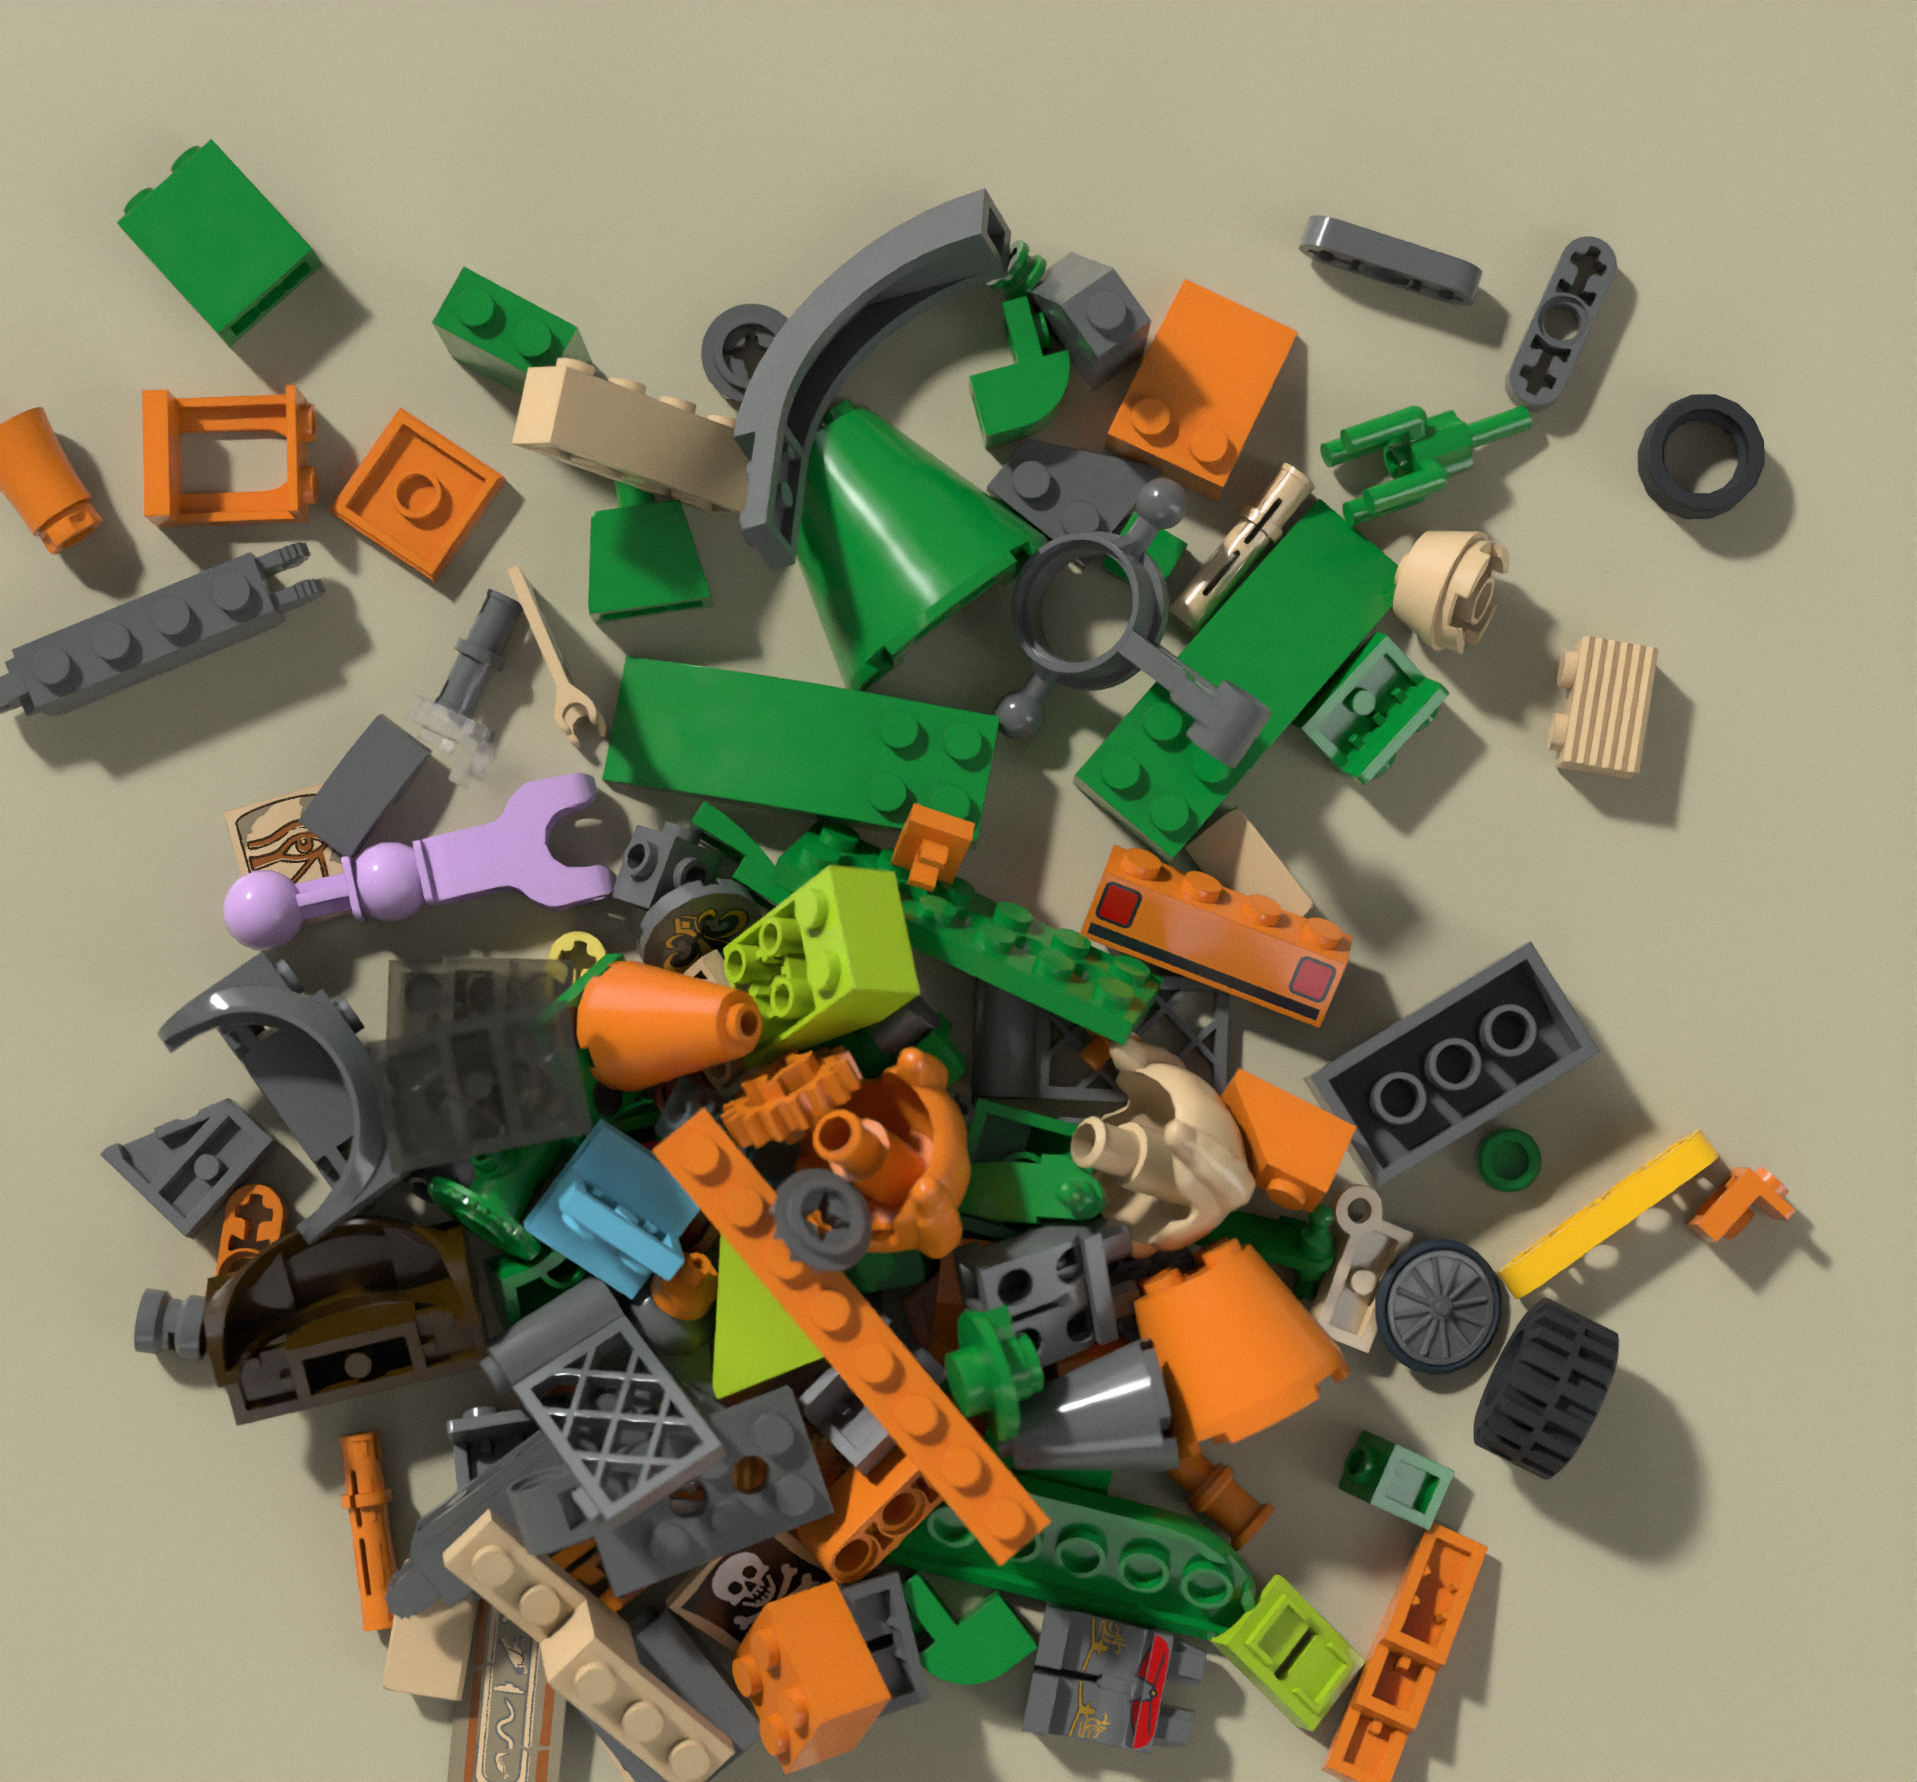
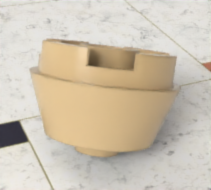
[1393,530,1509,654]

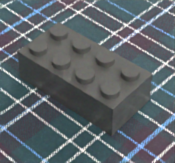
[1303,941,1600,1188]

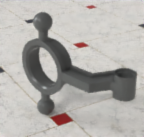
[994,478,1273,768]

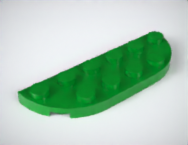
[882,1474,1259,1641]

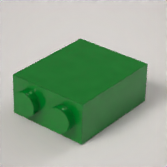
[116,139,323,348]
[432,266,592,395]

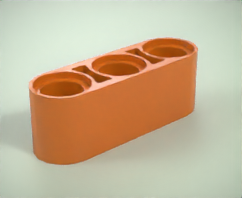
[797,1444,944,1584]

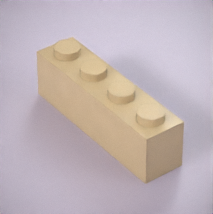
[512,358,749,515]

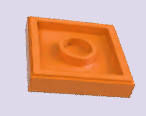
[328,407,507,584]

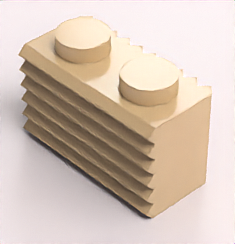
[1547,636,1659,780]

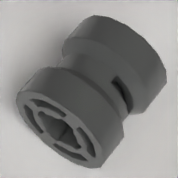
[134,1288,207,1361]

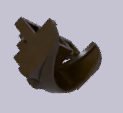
[204,1215,490,1426]

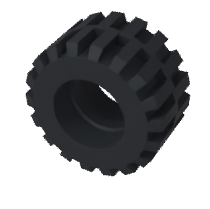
[1473,1297,1619,1480]

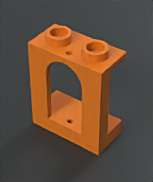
[142,385,319,528]

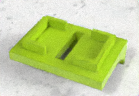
[1210,1574,1366,1732]

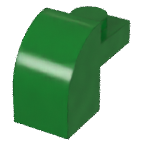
[969,296,1070,449]
[901,1570,1038,1685]

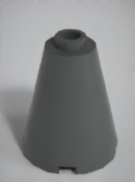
[996,1338,1179,1471]

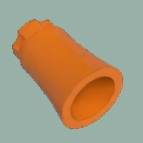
[0,407,104,555]

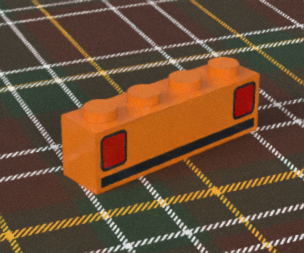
[1080,845,1353,1028]

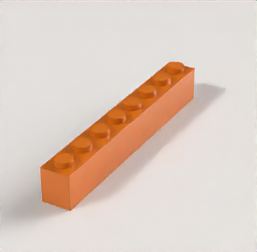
[652,1107,1052,1566]

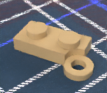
[1310,1184,1414,1353]

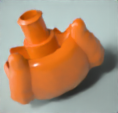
[794,1047,971,1258]

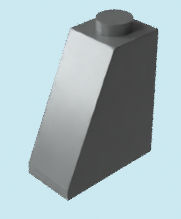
[1027,252,1151,391]

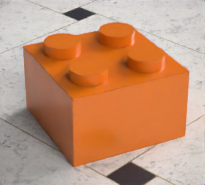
[731,1580,892,1775]

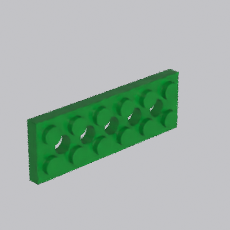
[770,820,1164,1046]

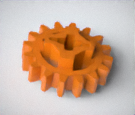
[720,1045,863,1148]

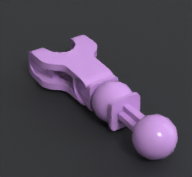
[223,773,617,951]

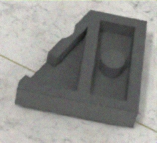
[986,438,1161,569]
[100,1098,280,1239]

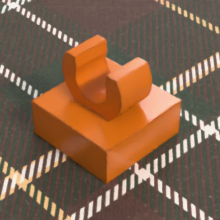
[891,803,975,892]

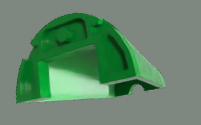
[796,399,1050,692]

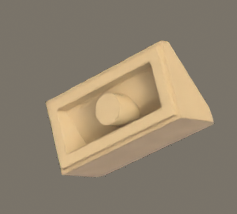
[1184,806,1316,917]
[382,1559,479,1701]

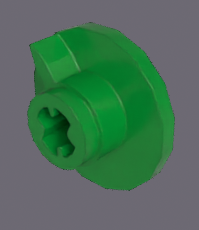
[945,1305,1044,1442]

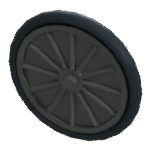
[1375,1239,1502,1375]

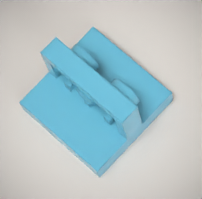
[524,1118,700,1299]

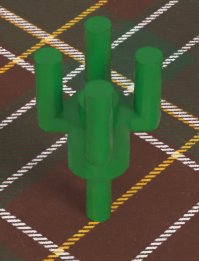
[1320,405,1532,527]

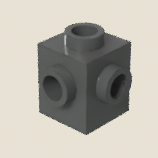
[610,821,722,912]

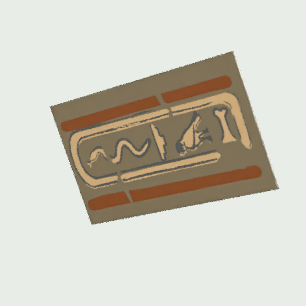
[447,1597,567,1782]

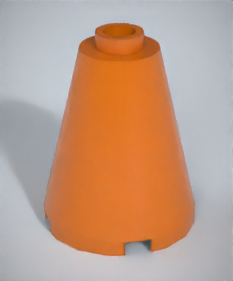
[577,961,762,1092]

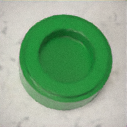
[1474,1128,1542,1192]

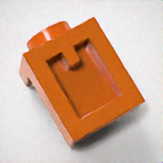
[1684,1167,1796,1243]

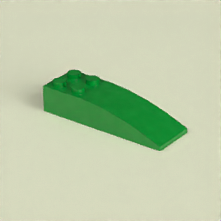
[1072,498,1399,865]
[602,656,1000,850]

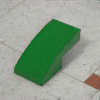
[689,801,791,913]

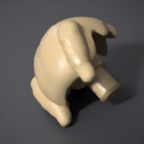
[1071,1037,1255,1259]

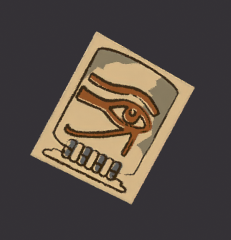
[223,783,355,927]

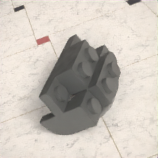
[157,951,419,1246]

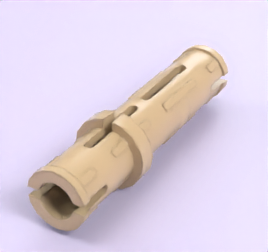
[1168,463,1315,635]

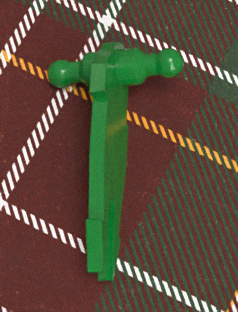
[958,1154,1107,1224]
[1193,1203,1336,1302]

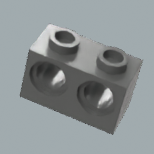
[810,1569,930,1718]

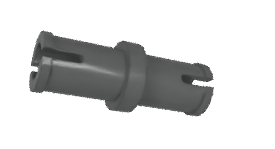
[434,588,524,720]

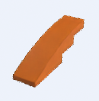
[1321,1522,1488,1782]

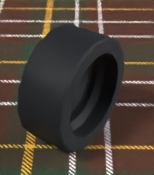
[1638,394,1765,519]

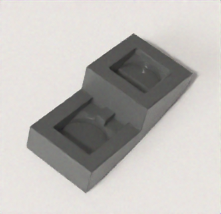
[298,714,433,858]

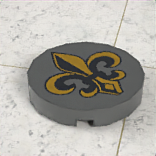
[637,878,763,974]

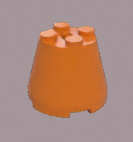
[1133,1236,1351,1460]

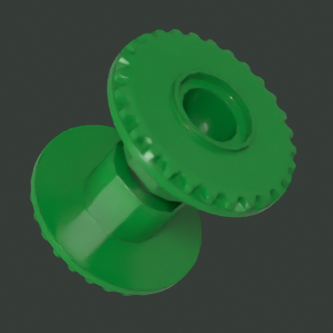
[427,1089,586,1261]

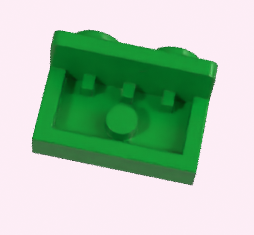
[1291,631,1449,785]

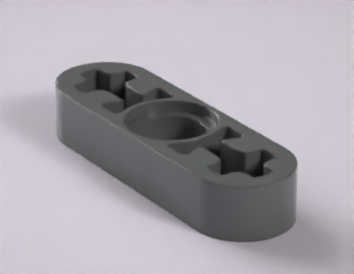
[1299,215,1483,306]
[1505,236,1617,412]

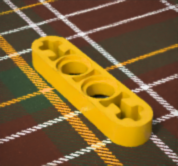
[1497,1129,1719,1299]

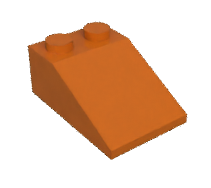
[1104,279,1298,502]

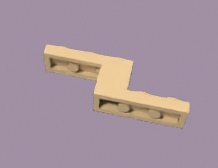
[443,1508,735,1782]

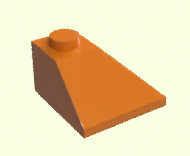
[1220,1068,1356,1213]

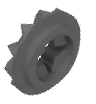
[701,304,788,402]
[768,1168,872,1275]

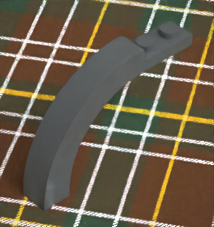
[733,188,1011,570]

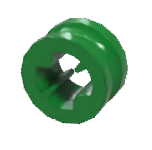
[986,240,1047,301]

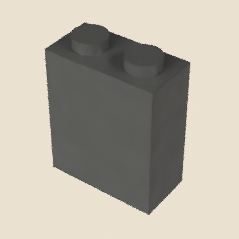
[574,1605,761,1782]

